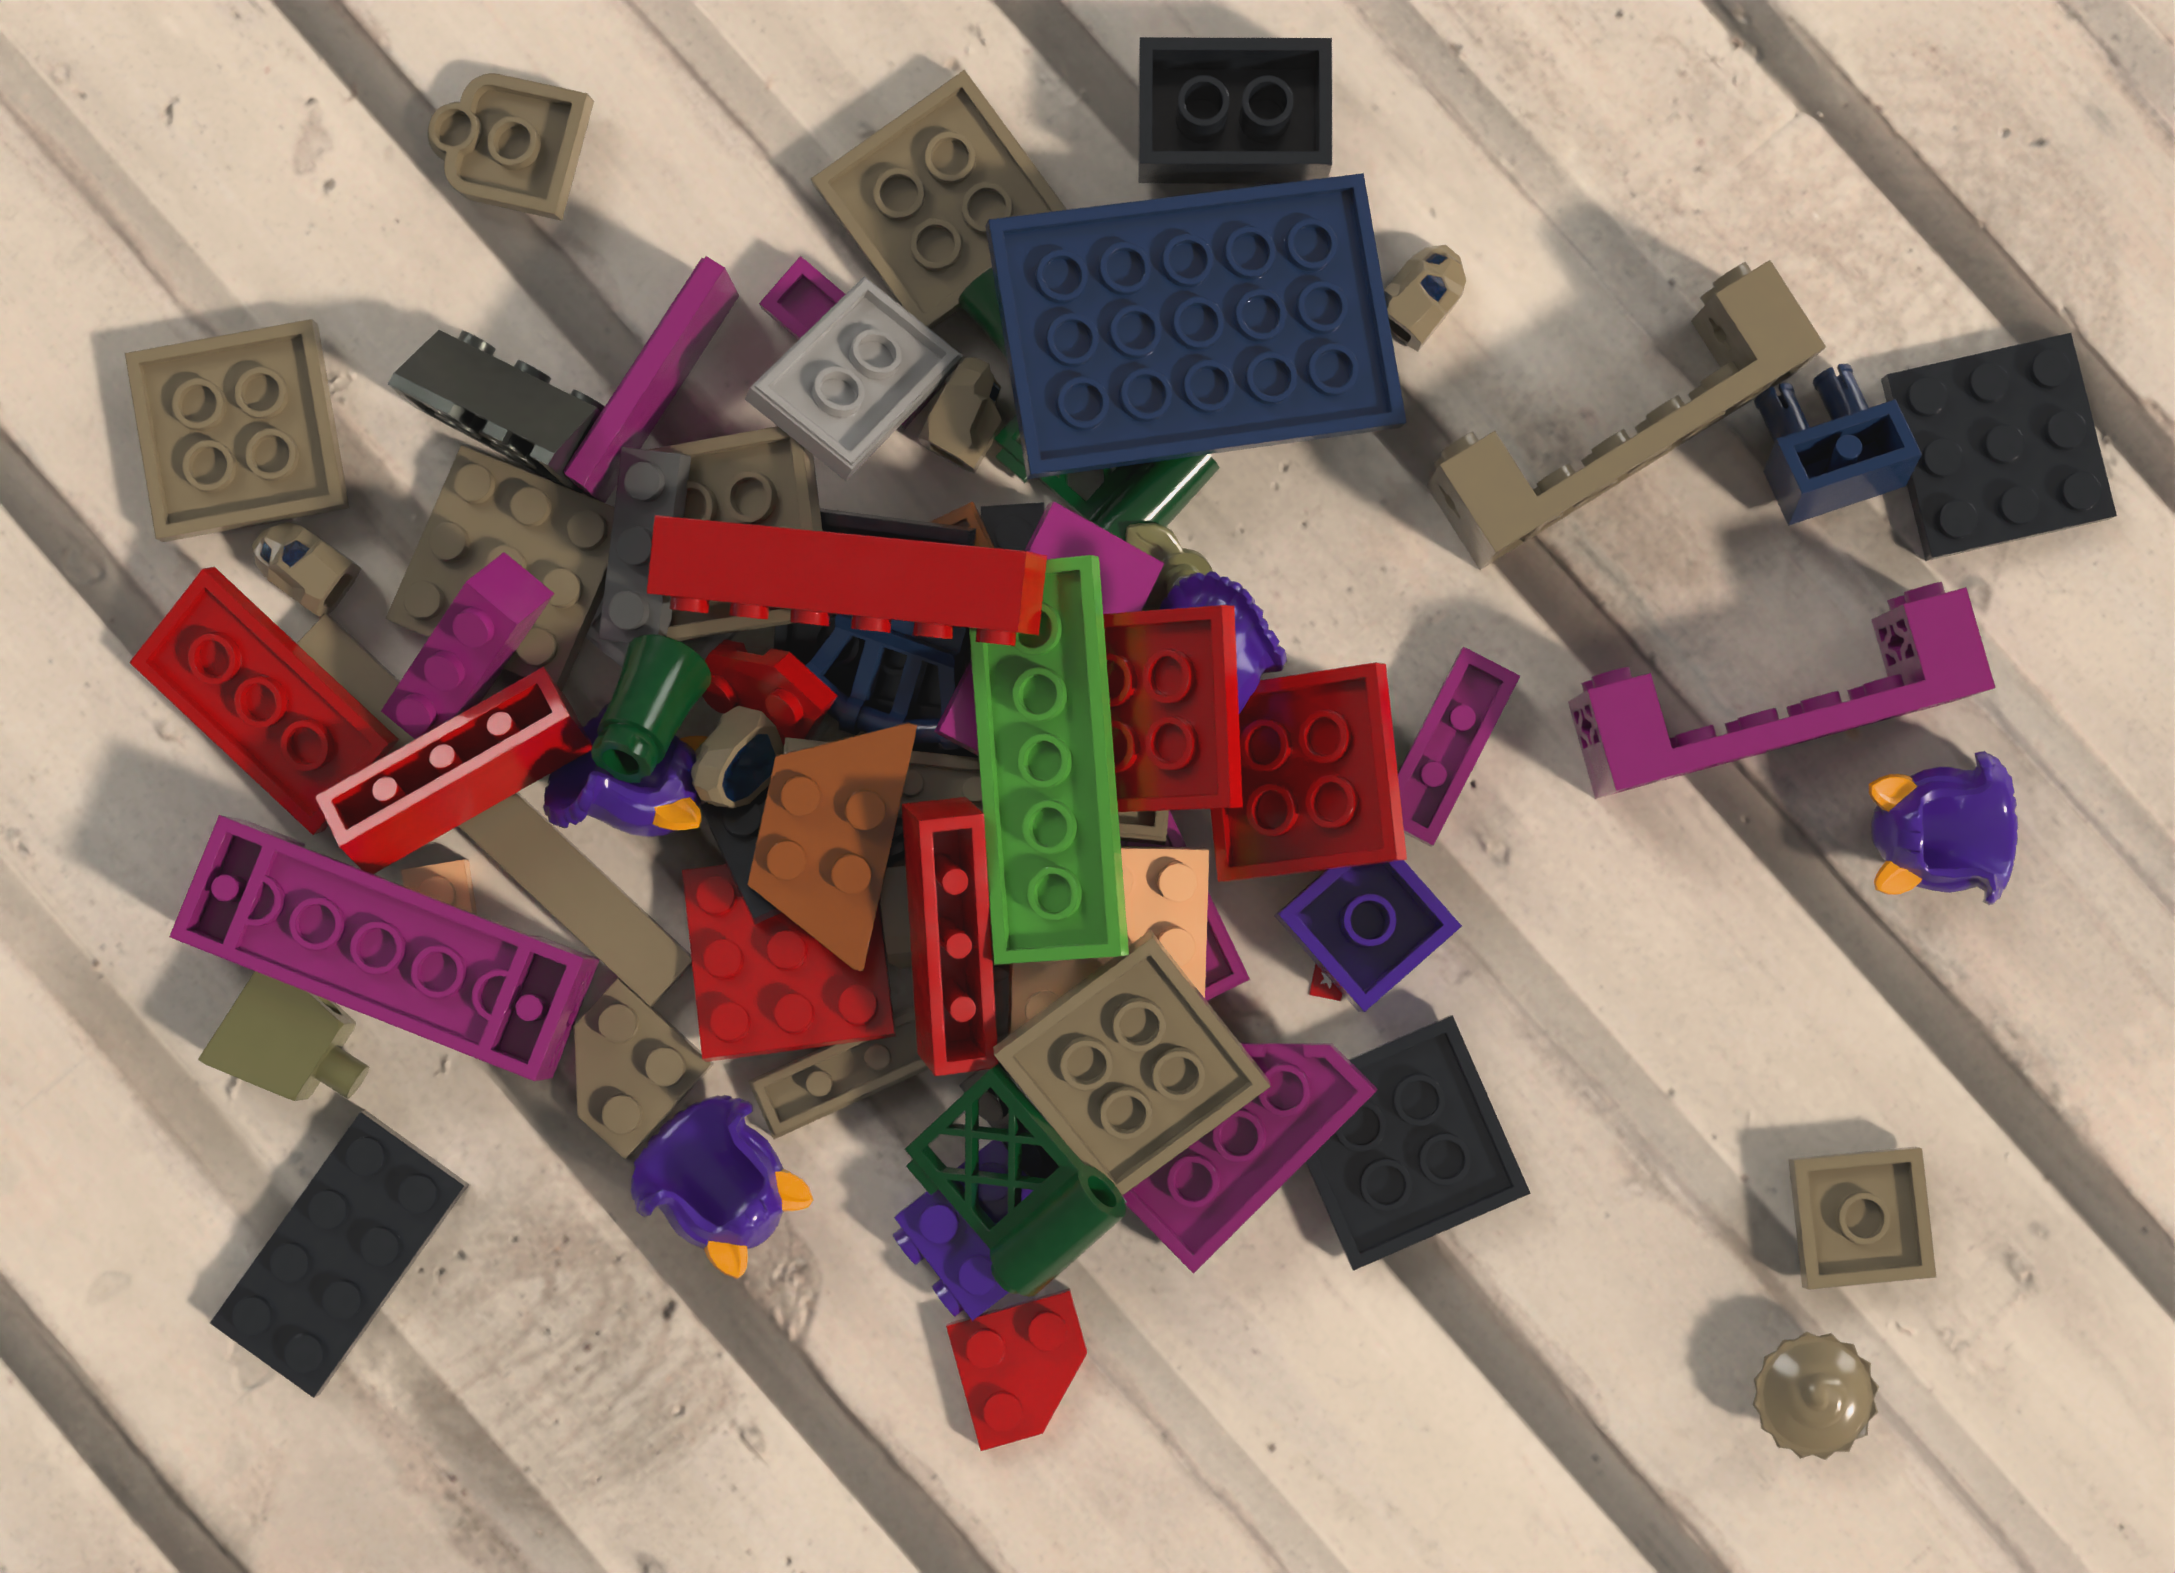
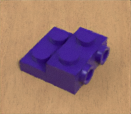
[892,1140,1034,1321]

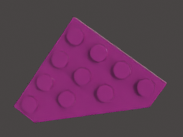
[1123,1043,1378,1274]

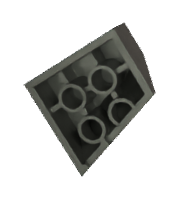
[388,330,605,494]

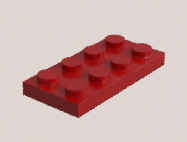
[129,567,399,835]

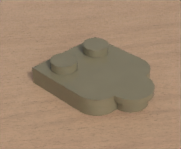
[427,73,594,221]

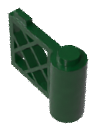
[994,415,1220,541]
[905,1064,1126,1297]

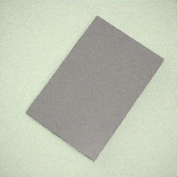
[745,276,963,481]

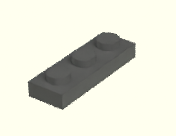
[599,447,691,643]

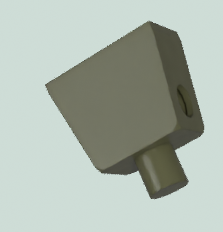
[198,971,370,1101]

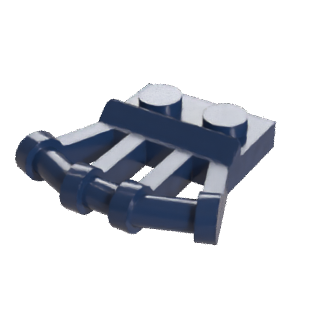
[805,614,970,750]

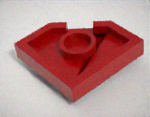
[702,639,838,745]
[946,1288,1087,1451]

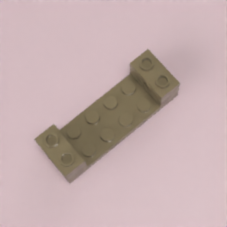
[1426,260,1826,570]

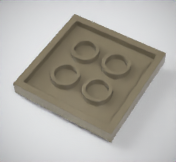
[811,69,1067,330]
[125,319,349,542]
[648,426,833,641]
[385,445,615,691]
[993,930,1271,1196]

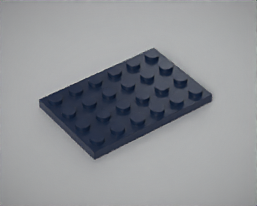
[985,173,1407,479]

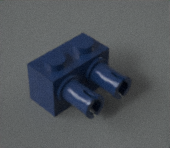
[1754,364,1922,526]

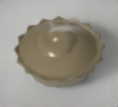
[1752,1332,1879,1460]

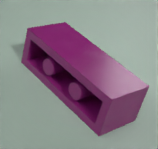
[381,552,555,739]

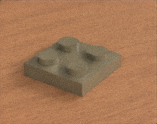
[1788,1147,1936,1290]

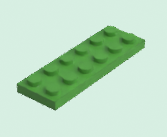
[969,555,1129,965]

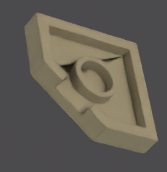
[574,978,714,1160]

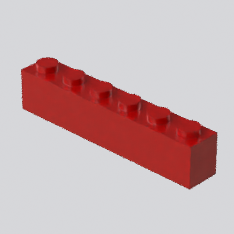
[647,515,1047,646]

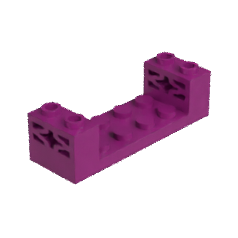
[1568,582,1996,799]
[169,815,600,1081]

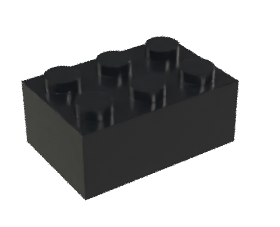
[1138,37,1332,184]

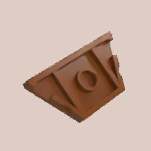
[748,722,918,971]

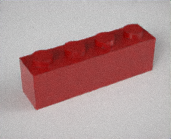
[315,667,592,874]
[902,797,998,1076]

